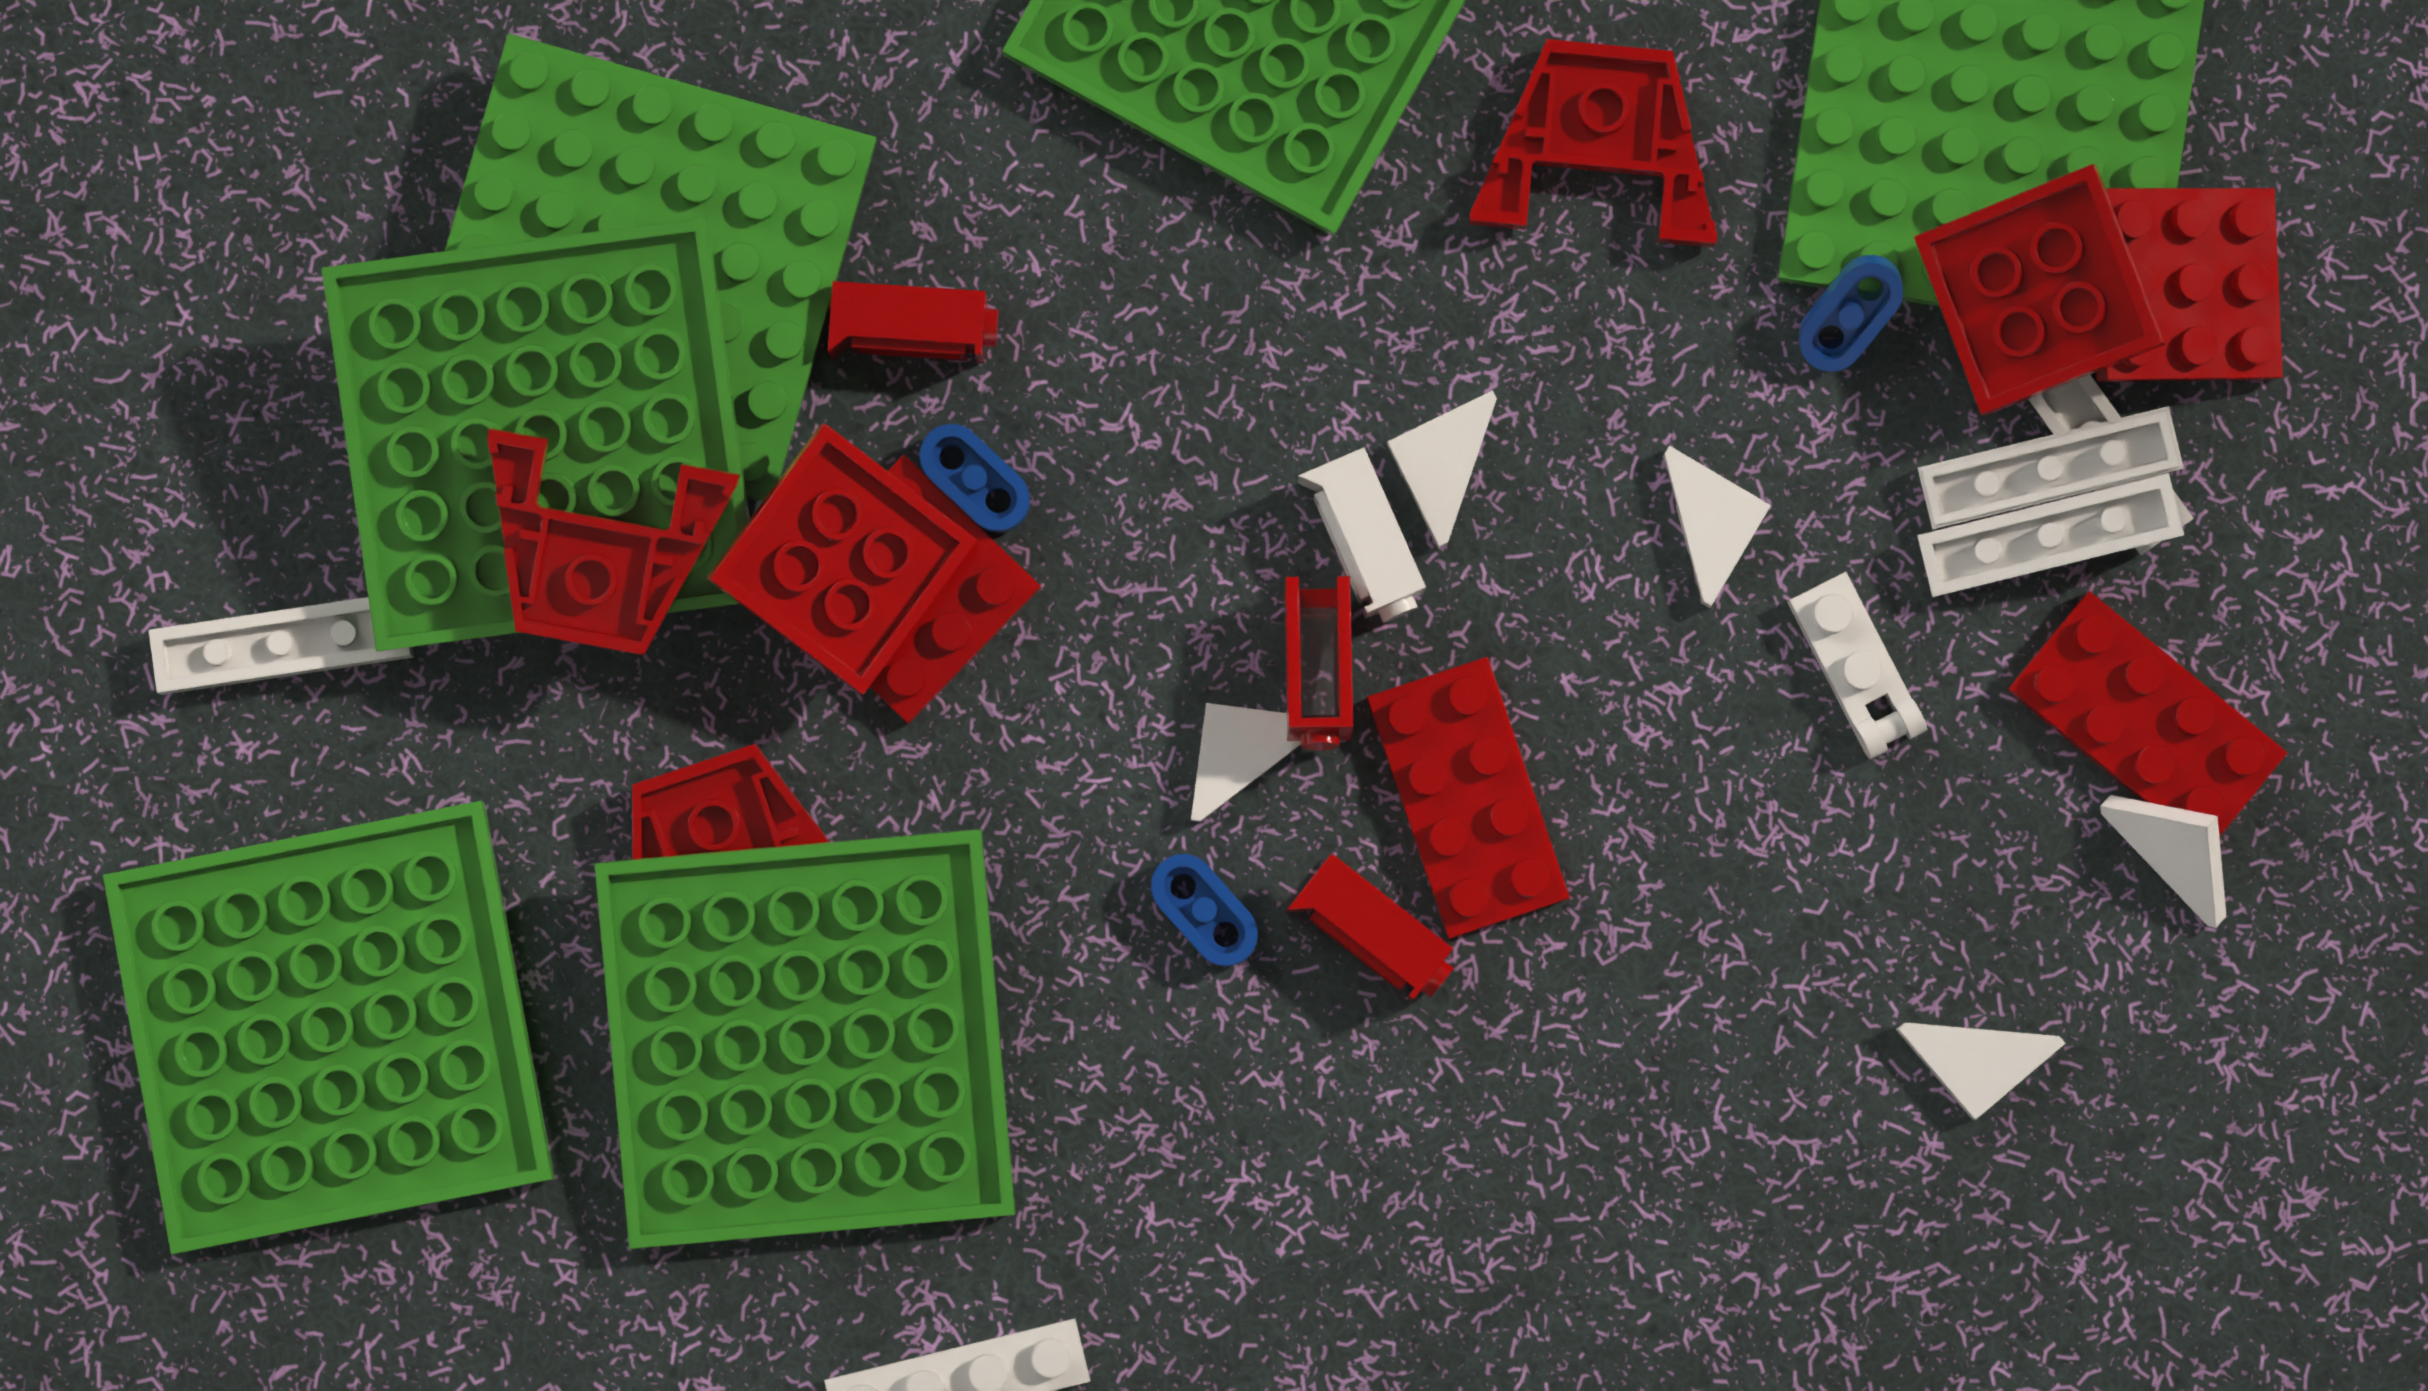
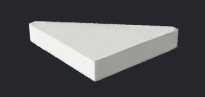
[1387,390,1497,549]
[1663,446,1771,608]
[1191,703,1304,822]
[2100,795,2226,928]
[1896,1023,2066,1120]

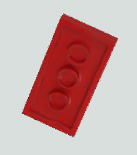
[2006,591,2288,837]
[1366,656,1570,939]

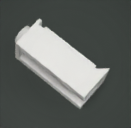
[1297,447,1426,623]

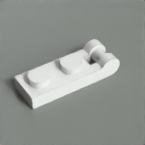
[1787,572,1927,759]

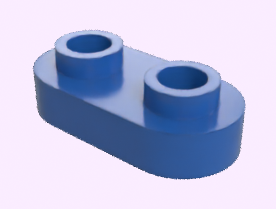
[1799,255,1903,372]
[920,424,1030,534]
[1151,854,1258,967]

